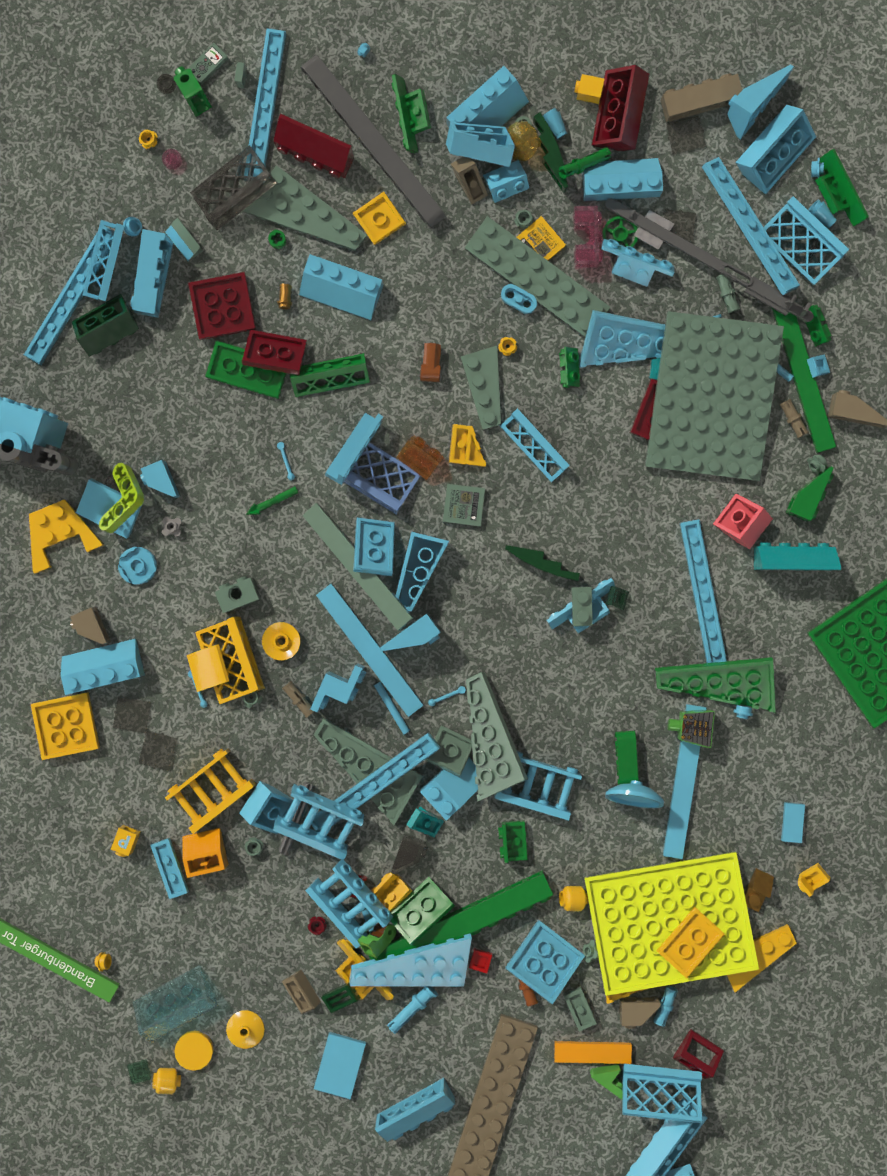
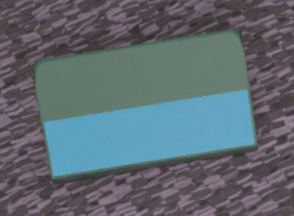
[165,218,203,262]

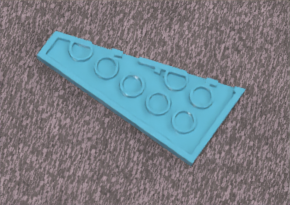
[579,310,665,368]

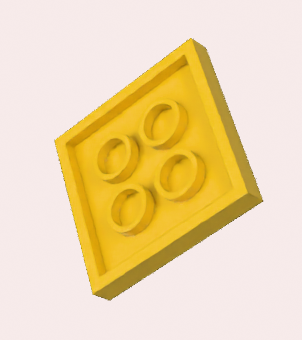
[31,692,100,760]

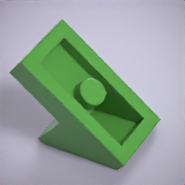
[590,1064,623,1100]

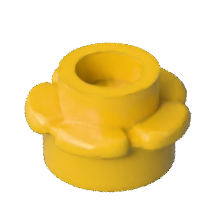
[139,130,158,149]
[498,337,517,356]
[95,952,112,972]

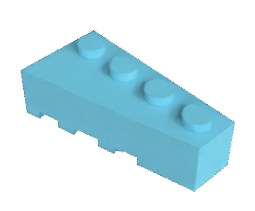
[396,532,449,612]

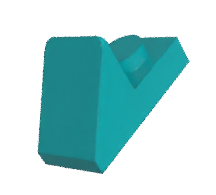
[406,806,444,837]

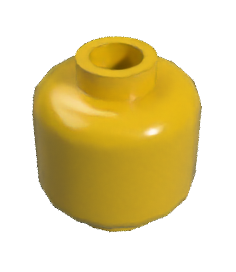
[559,886,589,911]
[152,1068,181,1094]

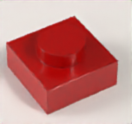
[469,948,492,973]

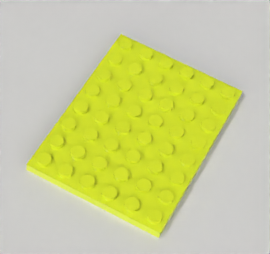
[584,852,759,996]

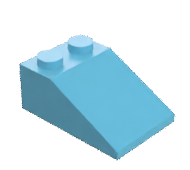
[379,613,441,651]
[420,758,478,820]

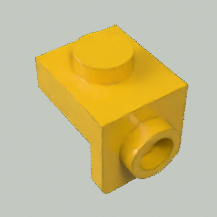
[798,863,831,897]

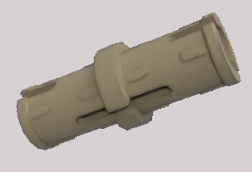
[780,399,808,438]
[282,681,314,718]

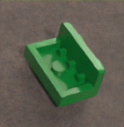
[498,820,528,863]

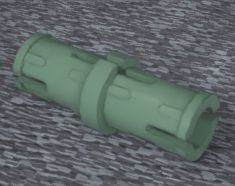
[716,274,740,314]

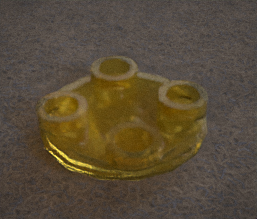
[507,121,541,161]

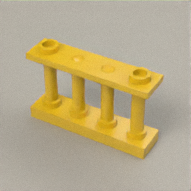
[165,748,256,834]

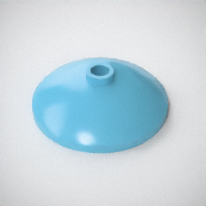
[605,781,664,808]

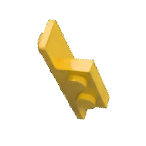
[335,939,394,1000]

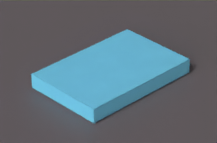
[76,478,142,539]
[353,518,395,576]
[314,1032,366,1099]

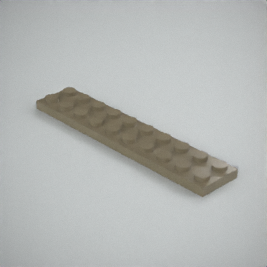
[448,1014,538,1176]

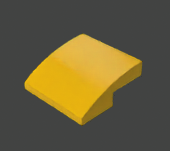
[187,644,229,692]

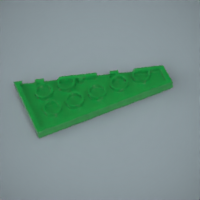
[655,657,776,713]

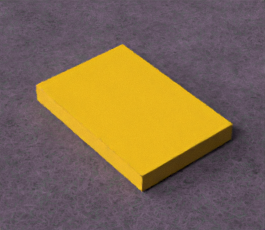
[656,907,725,978]

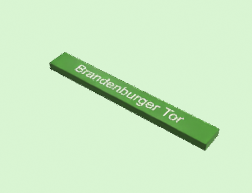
[0,918,120,1003]

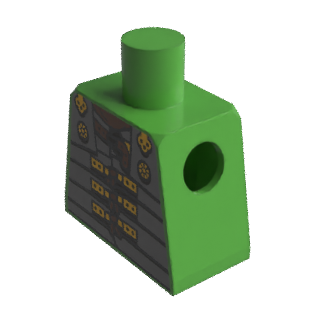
[668,709,715,748]

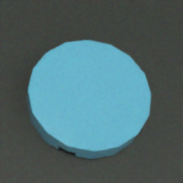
[118,547,157,584]

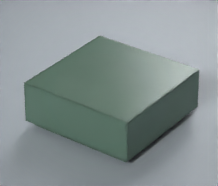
[234,62,247,89]

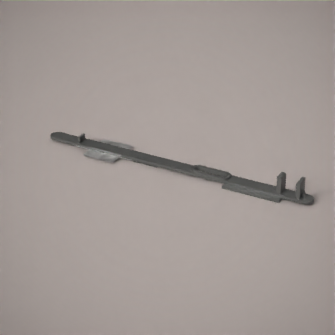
[605,198,814,322]

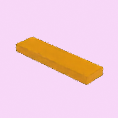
[554,1041,632,1064]

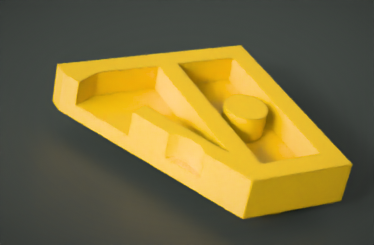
[449,424,486,467]

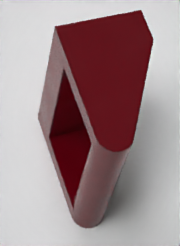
[673,1029,724,1079]

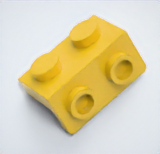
[371,872,413,912]

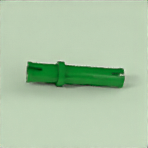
[559,147,611,179]

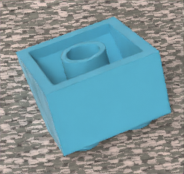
[239,781,293,834]

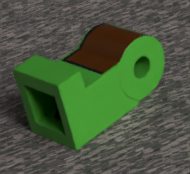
[357,923,396,959]

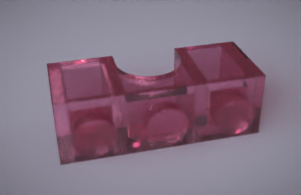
[573,206,603,268]

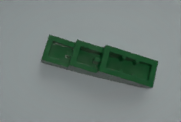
[533,112,568,194]
[505,545,580,581]

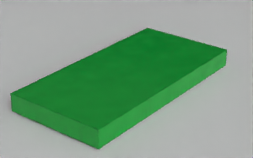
[205,341,287,399]

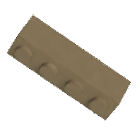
[660,73,742,123]

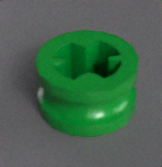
[268,230,286,249]

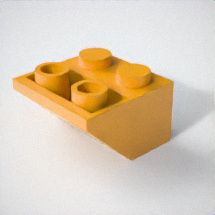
[182,828,229,878]

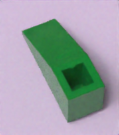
[786,466,834,522]

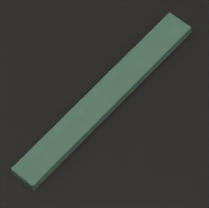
[302,503,413,631]

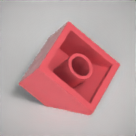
[713,494,773,549]

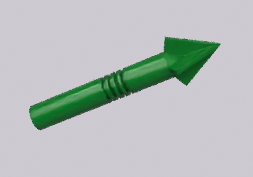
[246,486,298,515]

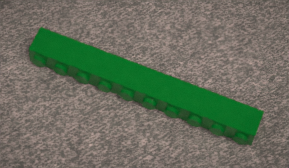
[369,870,553,961]

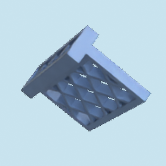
[344,443,421,515]

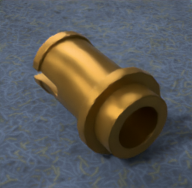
[277,284,292,310]

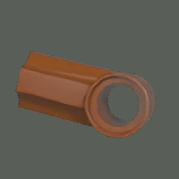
[420,343,441,382]

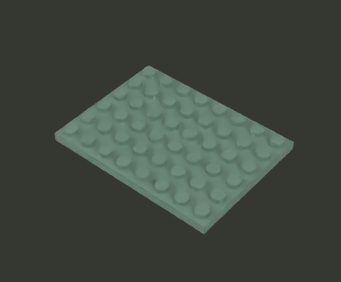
[645,311,784,481]

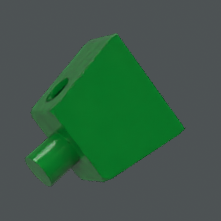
[173,66,212,117]

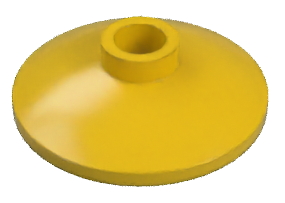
[262,622,300,660]
[226,1010,265,1049]

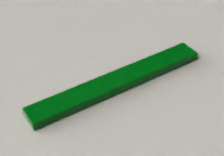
[772,308,836,453]

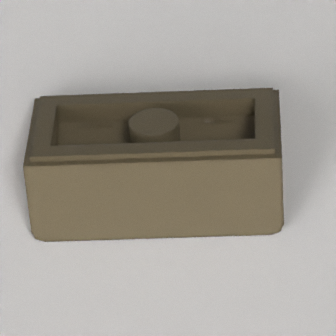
[282,970,321,1014]

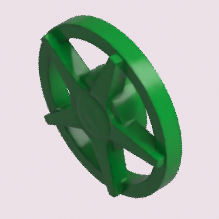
[602,216,638,247]

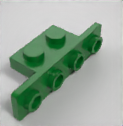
[392,74,431,154]
[815,149,869,226]

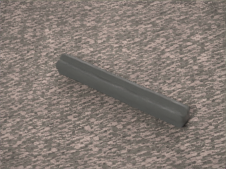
[279,782,314,855]

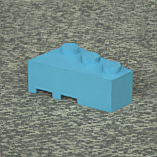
[446,122,515,167]

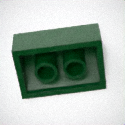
[72,294,139,357]

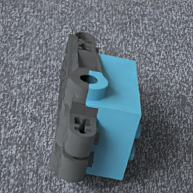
[0,397,78,475]

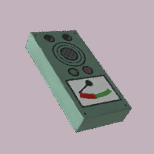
[188,43,228,85]

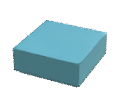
[807,354,830,378]

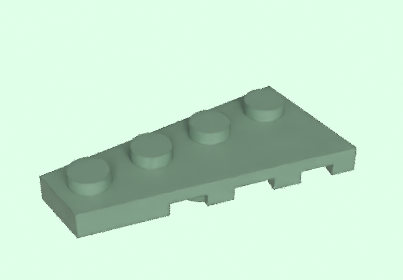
[461,346,501,430]

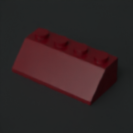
[592,65,649,151]
[273,113,354,179]

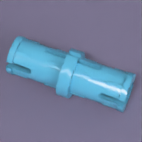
[653,985,678,1027]

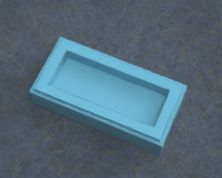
[781,802,805,843]

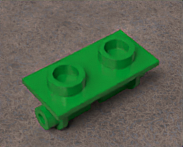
[804,305,832,347]
[559,347,580,388]

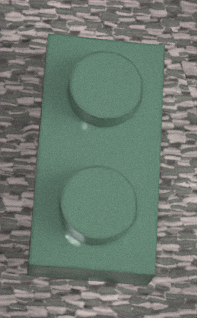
[571,587,593,626]
[563,986,597,1031]

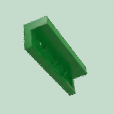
[290,353,370,397]

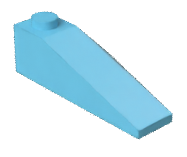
[727,64,794,140]

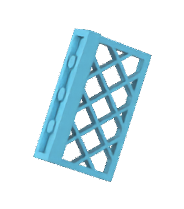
[764,196,849,286]
[622,1064,702,1123]

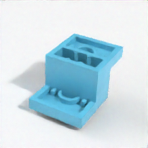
[310,663,366,712]

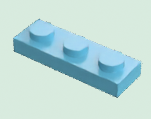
[150,837,189,899]

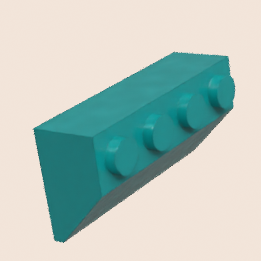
[754,543,841,571]

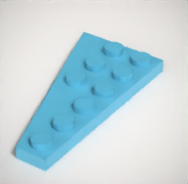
[349,934,472,987]

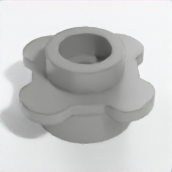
[162,517,182,537]

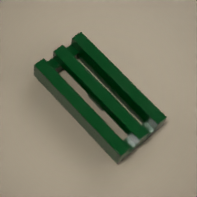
[321,982,361,1013]

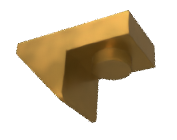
[744,868,774,912]

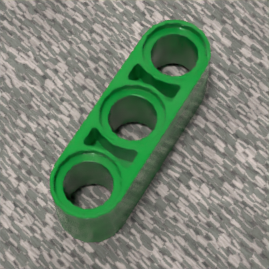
[615,730,639,785]

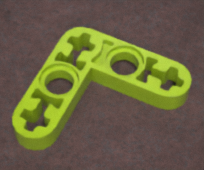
[99,463,144,533]

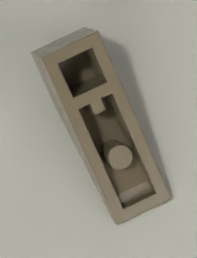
[828,390,887,428]

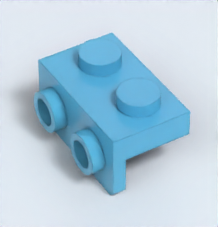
[483,160,529,203]

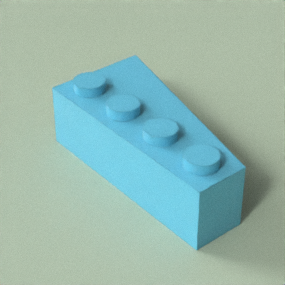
[131,229,173,318]

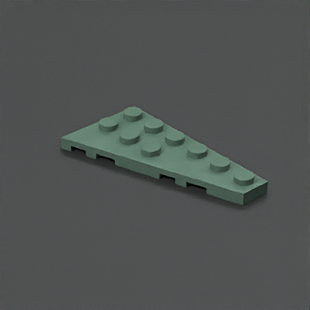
[242,165,367,251]
[466,672,528,802]
[314,718,423,825]

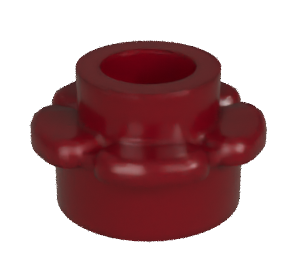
[308,916,327,935]

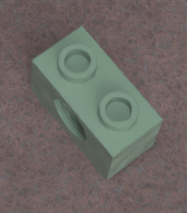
[215,576,261,613]

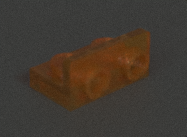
[396,435,444,480]

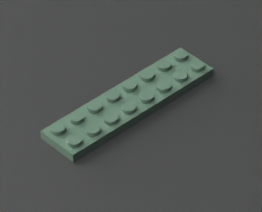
[465,216,610,338]

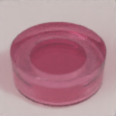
[162,149,182,170]

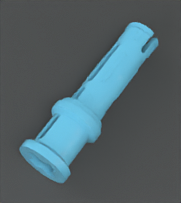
[387,987,438,1034]

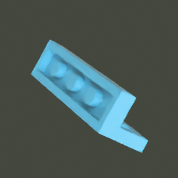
[82,220,124,302]
[500,408,569,482]
[325,413,383,485]

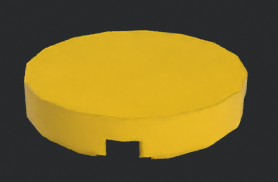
[174,1030,214,1071]

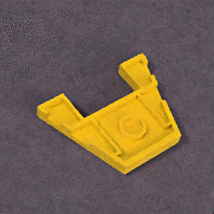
[29,500,104,574]

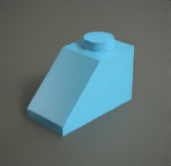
[140,460,180,498]

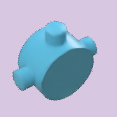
[357,43,370,58]

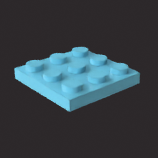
[505,920,585,1004]

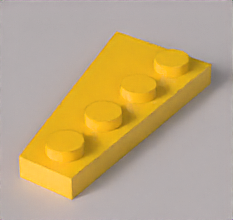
[727,925,797,992]

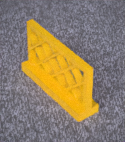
[195,617,265,704]

